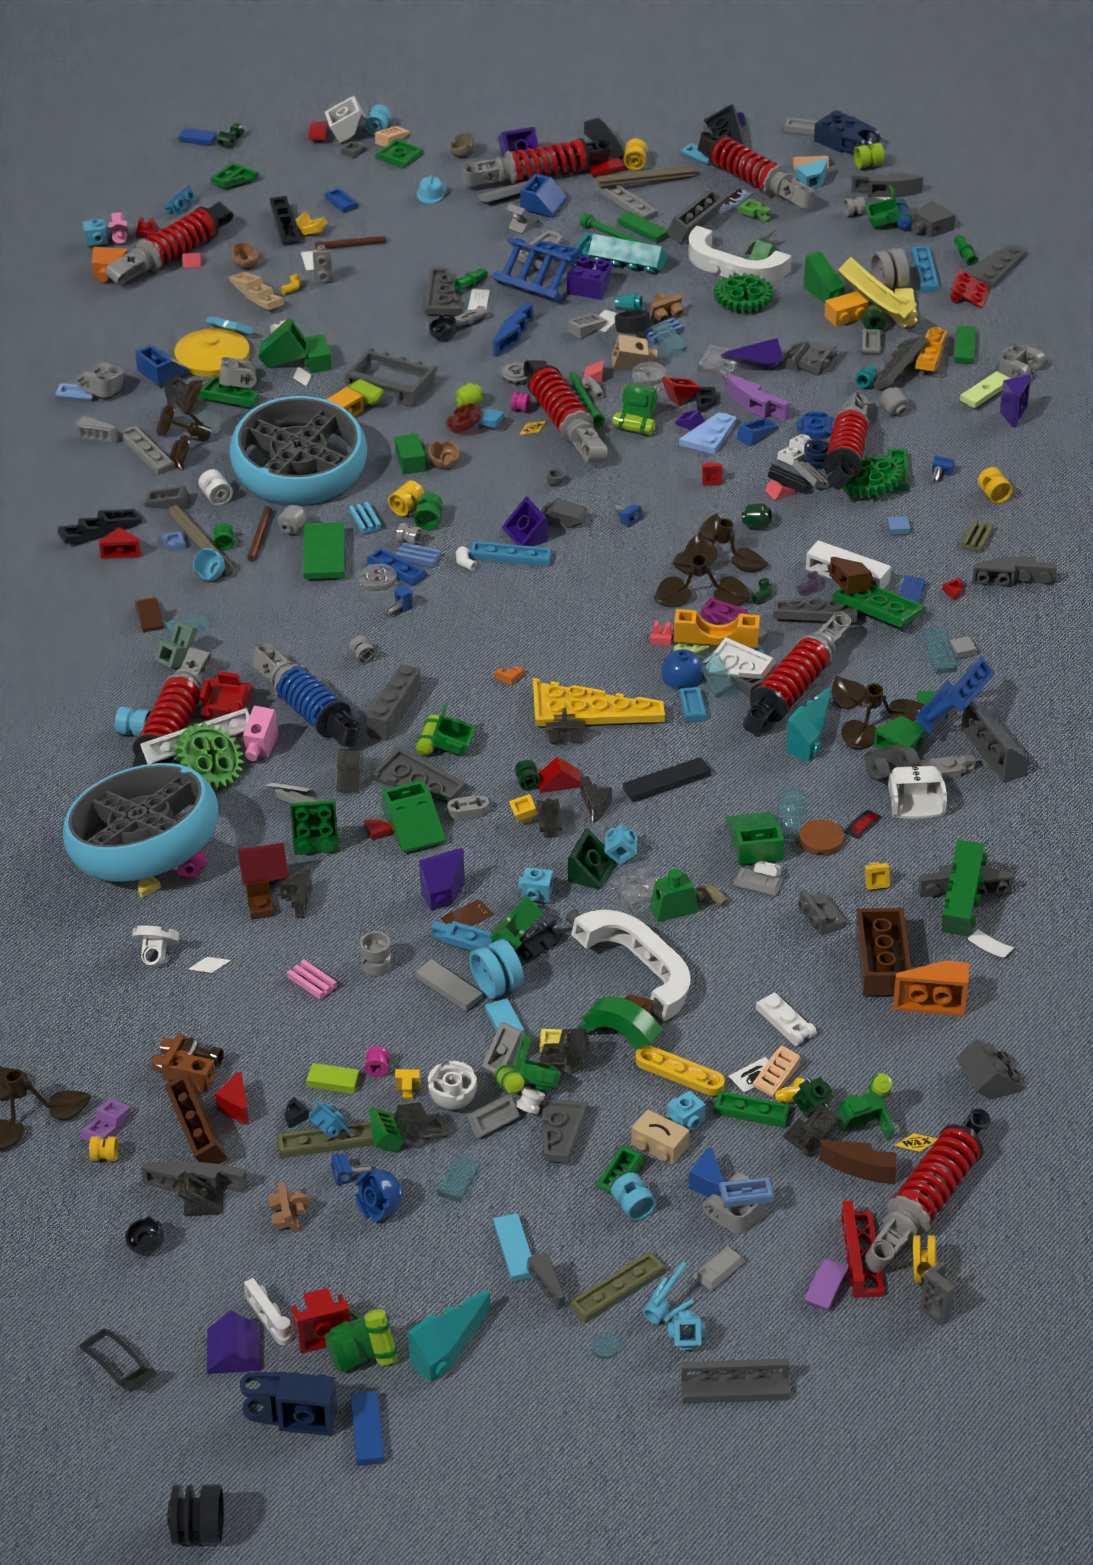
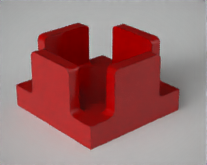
[200,671,253,720]
[291,1288,350,1354]

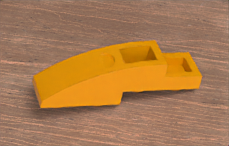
[915,327,947,372]

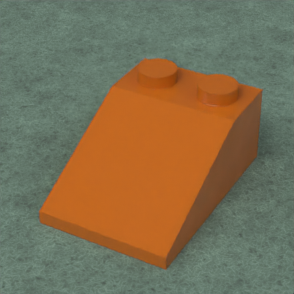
[893,961,969,1016]

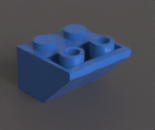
[520,174,567,217]
[135,345,190,387]

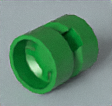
[414,493,443,530]

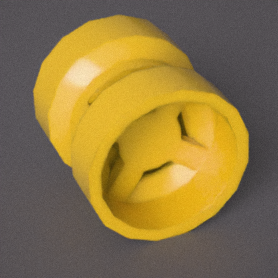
[89,1136,118,1161]

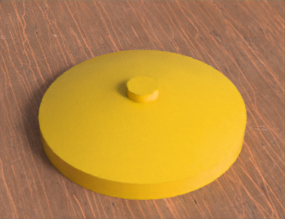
[174,328,250,377]

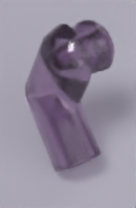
[797,571,821,595]

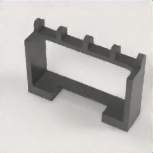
[345,348,438,408]

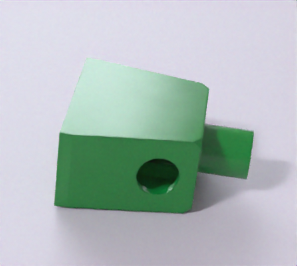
[874,716,925,753]
[650,869,699,923]

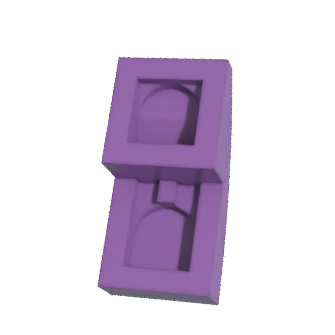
[81,1098,131,1142]
[804,1258,849,1312]

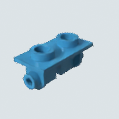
[164,184,197,216]
[309,1099,350,1138]

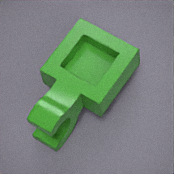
[739,199,771,222]

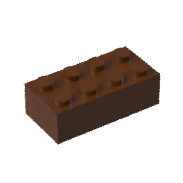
[855,908,912,996]

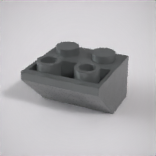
[956,1039,1025,1100]

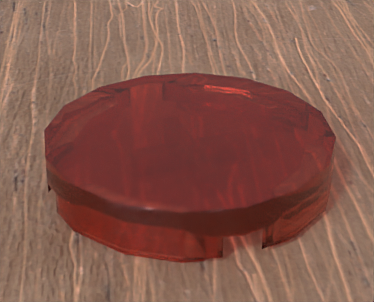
[446,403,483,433]

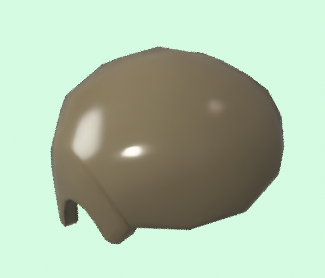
[450,132,475,157]

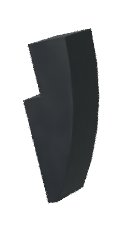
[584,117,624,159]

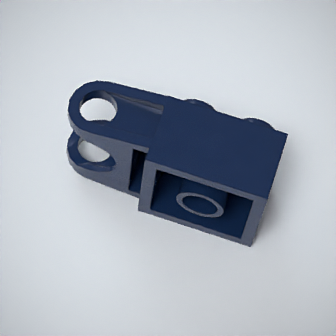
[814,110,881,154]
[240,1372,338,1436]

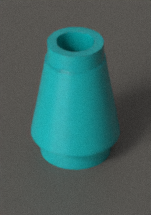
[615,293,643,310]
[855,365,877,388]

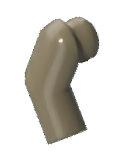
[695,885,728,907]

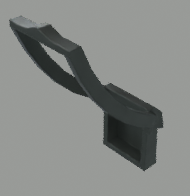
[79,1328,157,1391]

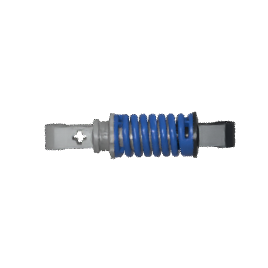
[252,643,360,747]

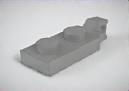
[919,755,976,779]

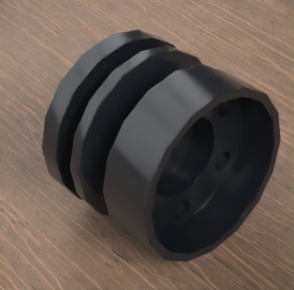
[167,1484,224,1545]

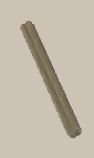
[596,166,695,187]
[169,505,233,575]

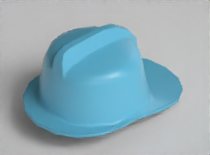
[417,175,447,204]

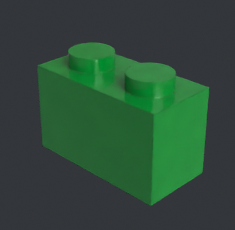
[303,334,332,373]
[395,433,429,475]

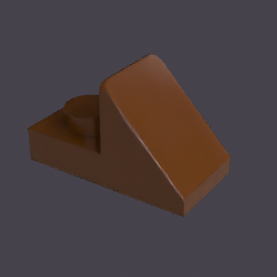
[134,597,163,633]
[245,881,274,920]

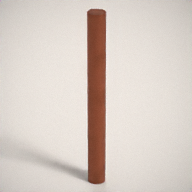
[315,236,386,250]
[247,506,272,562]

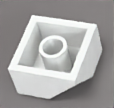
[325,96,366,143]

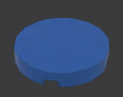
[797,411,835,439]

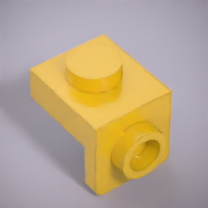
[296,211,328,235]

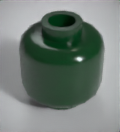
[861,305,887,330]
[741,503,772,530]

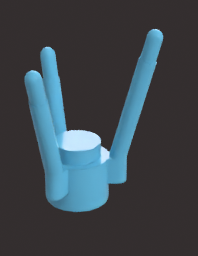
[643,1262,694,1324]

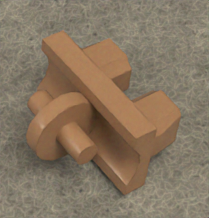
[650,292,684,323]
[268,1181,311,1233]

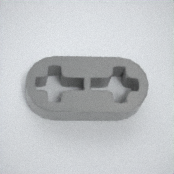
[447,795,489,820]

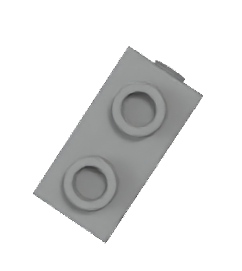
[313,245,333,283]

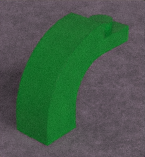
[490,894,543,950]
[577,997,663,1050]

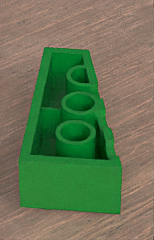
[942,839,988,937]

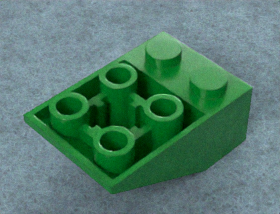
[381,780,446,853]
[290,800,339,855]
[726,812,784,865]

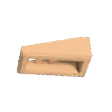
[375,126,410,147]
[752,1045,801,1097]

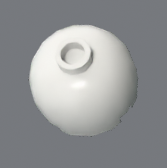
[428,1061,477,1110]

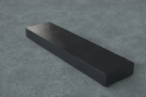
[623,757,711,802]

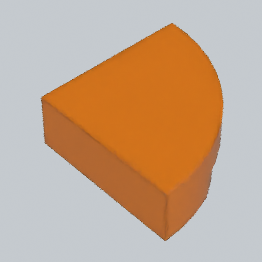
[495,667,524,686]

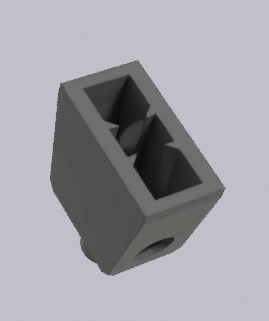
[911,201,956,237]

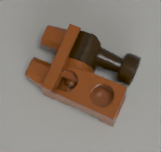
[151,1033,224,1092]

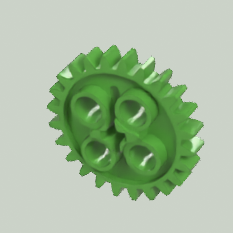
[174,722,244,791]

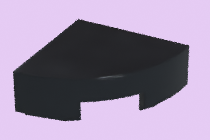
[285,1097,309,1129]

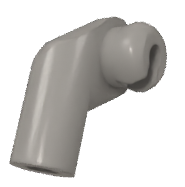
[581,376,604,400]

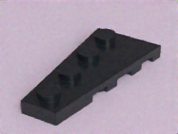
[703,104,746,147]

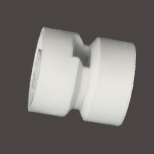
[198,469,233,506]

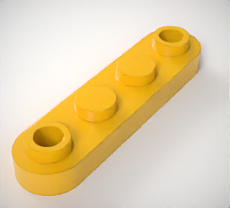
[635,1045,725,1096]

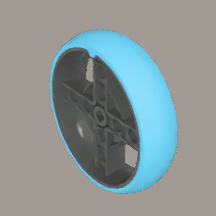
[230,396,367,505]
[63,763,218,882]

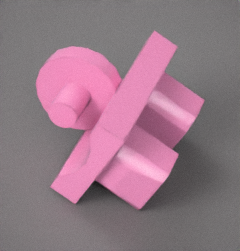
[109,212,128,244]

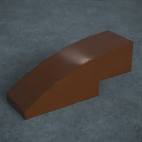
[820,1140,896,1184]

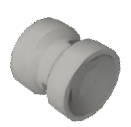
[843,196,866,217]
[396,523,423,546]
[349,635,377,664]

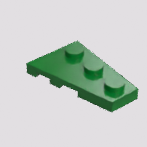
[199,375,259,408]

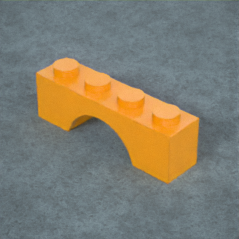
[674,609,760,648]

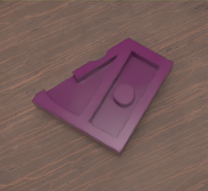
[701,598,748,625]

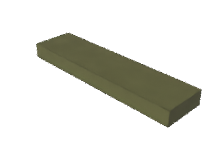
[277,1121,375,1159]
[569,1251,666,1323]

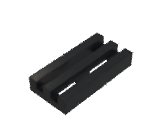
[767,463,807,492]

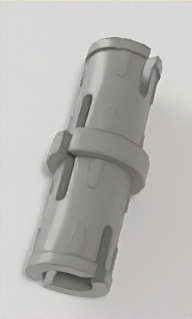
[455,306,487,328]

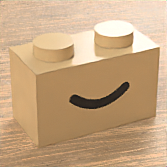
[631,1109,690,1165]

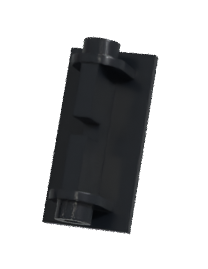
[515,920,562,960]

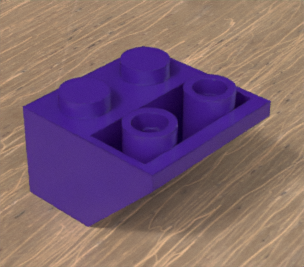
[567,256,613,300]

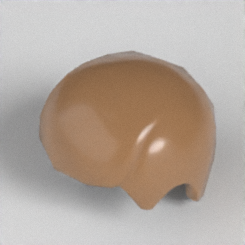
[232,243,259,268]
[429,440,460,468]

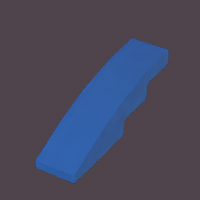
[493,302,533,357]

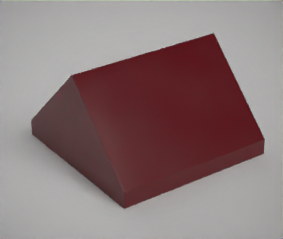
[238,843,289,885]

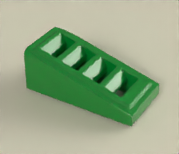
[368,1107,405,1153]
[596,1145,645,1194]

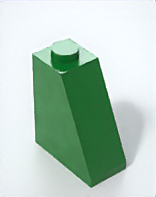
[803,251,845,304]
[258,318,309,368]

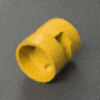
[624,138,647,170]
[977,467,1013,504]
[388,480,425,516]

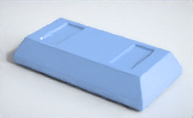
[55,383,94,402]

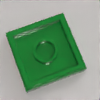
[376,139,424,169]

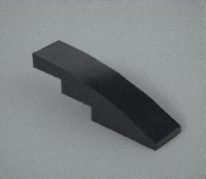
[269,196,300,245]
[57,509,143,544]

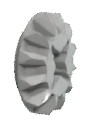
[502,363,528,384]

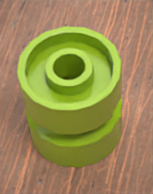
[854,143,885,169]

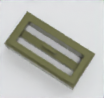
[962,519,994,552]

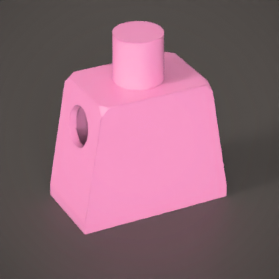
[243,706,280,761]

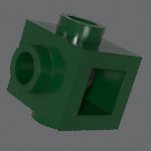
[792,1076,834,1117]

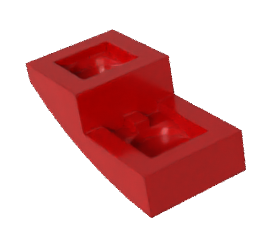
[308,121,329,140]

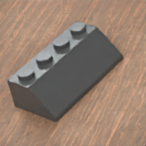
[961,699,1030,783]

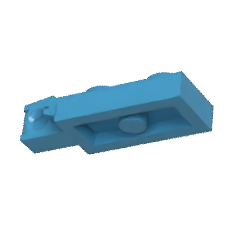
[431,921,494,951]

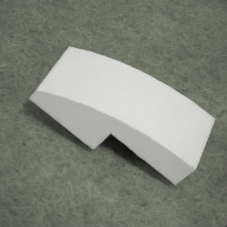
[777,434,812,465]

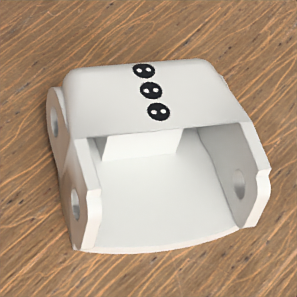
[888,766,947,819]

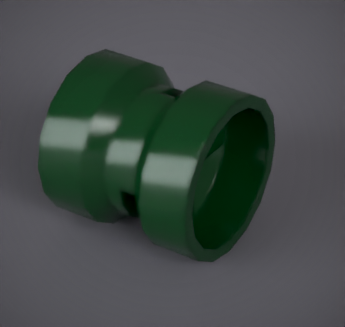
[515,760,541,791]

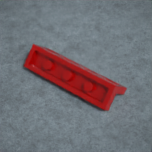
[841,1200,884,1298]

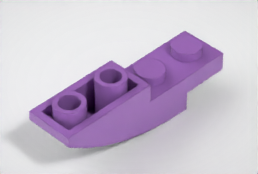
[726,373,790,421]

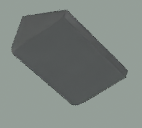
[778,341,811,371]

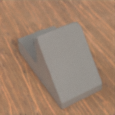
[507,203,538,233]
[482,1022,525,1072]

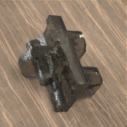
[545,708,585,744]
[537,798,562,838]

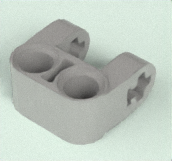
[998,343,1046,378]
[219,357,257,388]
[76,362,124,398]
[702,1172,766,1234]

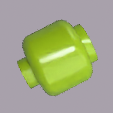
[455,383,484,411]

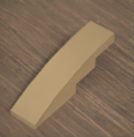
[229,272,284,310]

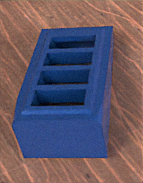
[737,418,778,446]

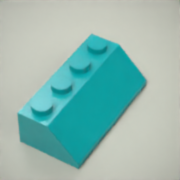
[588,234,669,273]

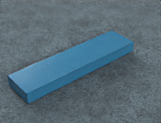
[911,246,939,292]
[469,541,552,567]

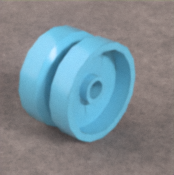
[469,939,524,999]

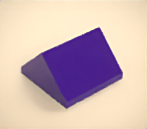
[1000,375,1031,428]
[502,496,548,547]
[207,1310,261,1374]

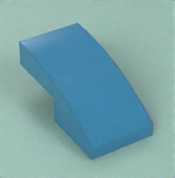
[461,409,504,429]

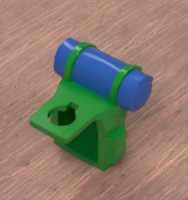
[866,184,912,230]

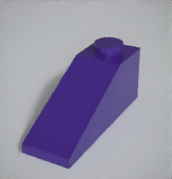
[720,338,784,369]

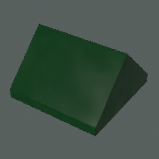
[568,828,616,890]

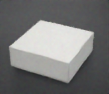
[754,861,782,877]

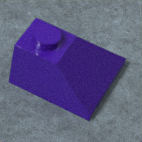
[498,127,539,158]
[419,848,465,911]

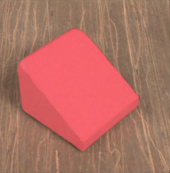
[182,253,201,268]
[584,360,604,382]
[765,479,796,500]

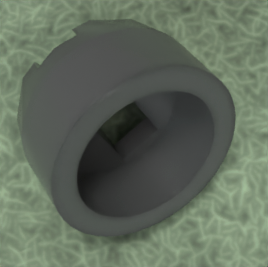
[547,469,563,486]

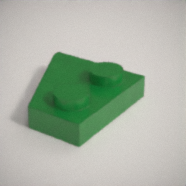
[211,162,259,188]

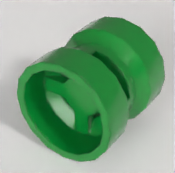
[213,522,234,551]

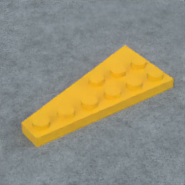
[533,678,665,726]

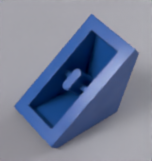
[689,1148,724,1197]

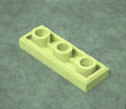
[960,371,1011,408]

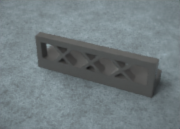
[681,1358,790,1404]

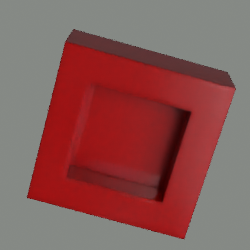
[136,217,159,238]
[702,461,722,485]

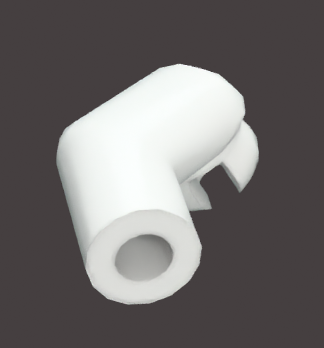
[456,546,477,571]

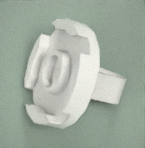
[132,926,180,968]

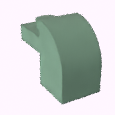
[155,621,198,668]

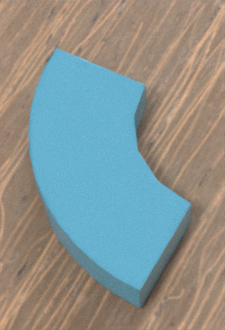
[206,316,254,335]

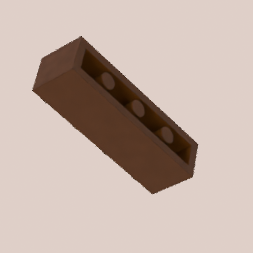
[165,1073,228,1164]

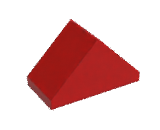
[662,376,701,407]
[99,527,141,559]
[538,756,583,793]
[215,1072,249,1125]

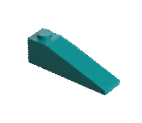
[786,688,831,762]
[408,1289,491,1383]

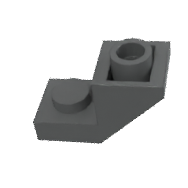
[541,499,587,528]

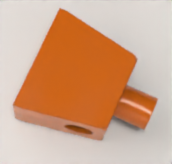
[92,247,128,282]

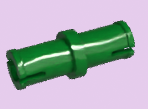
[954,235,978,266]
[454,267,488,291]

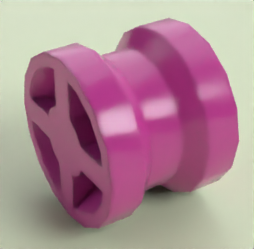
[511,391,530,413]
[364,1046,390,1077]

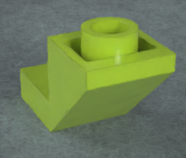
[346,379,385,406]

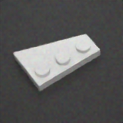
[703,637,776,679]

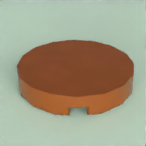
[799,819,844,855]

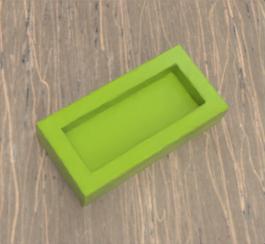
[306,1063,360,1094]

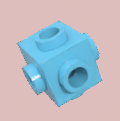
[82,219,110,246]
[605,823,637,865]
[518,867,553,903]
[666,1090,706,1130]
[668,1310,706,1350]

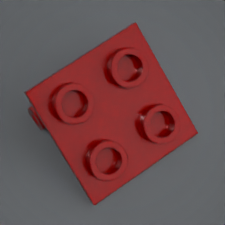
[950,269,990,308]

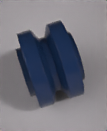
[803,439,829,468]

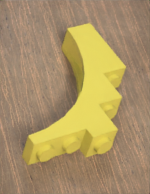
[837,257,919,329]

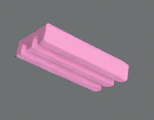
[287,959,337,1000]

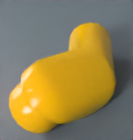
[281,274,302,295]
[775,1078,805,1103]

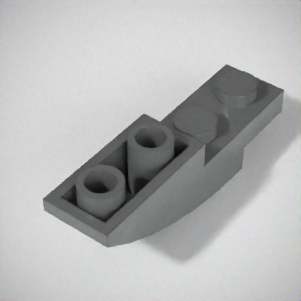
[851,172,924,197]
[972,556,1057,587]
[918,865,1014,898]

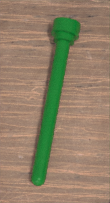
[579,212,647,244]
[569,372,605,428]

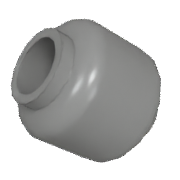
[880,387,909,416]
[278,505,307,535]

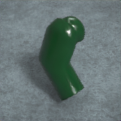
[752,578,772,604]

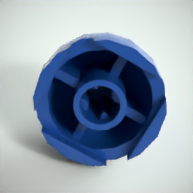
[661,649,704,689]
[355,1169,403,1222]

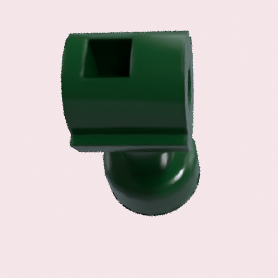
[216,123,244,148]

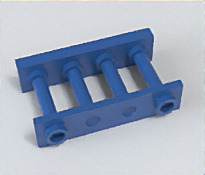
[492,238,577,304]
[915,657,995,733]

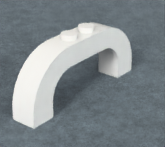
[688,226,792,283]
[571,910,690,1022]

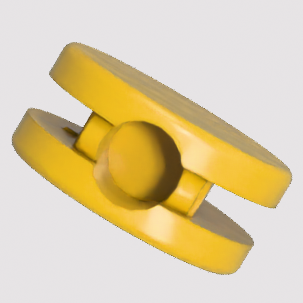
[913,1235,937,1284]

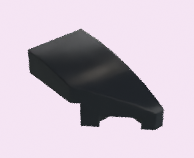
[696,387,716,411]

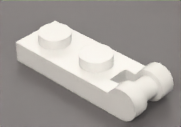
[756,993,817,1046]
[244,1278,292,1345]

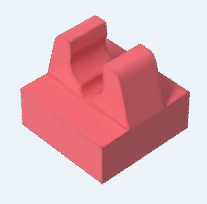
[650,621,674,646]

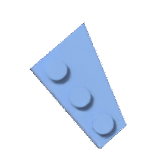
[679,413,737,455]

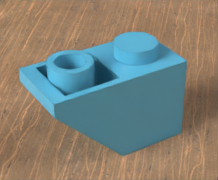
[795,159,828,189]

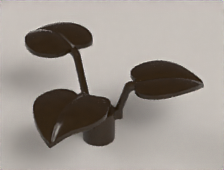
[156,380,211,470]
[673,513,768,574]
[654,532,750,607]
[832,675,925,749]
[0,1066,91,1150]

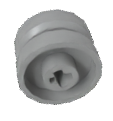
[870,247,909,290]

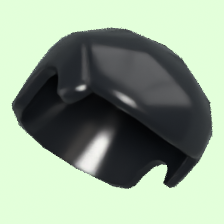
[429,314,457,341]
[125,1216,164,1255]

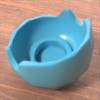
[193,548,225,581]

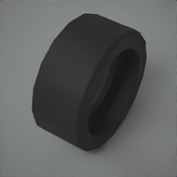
[615,310,651,333]

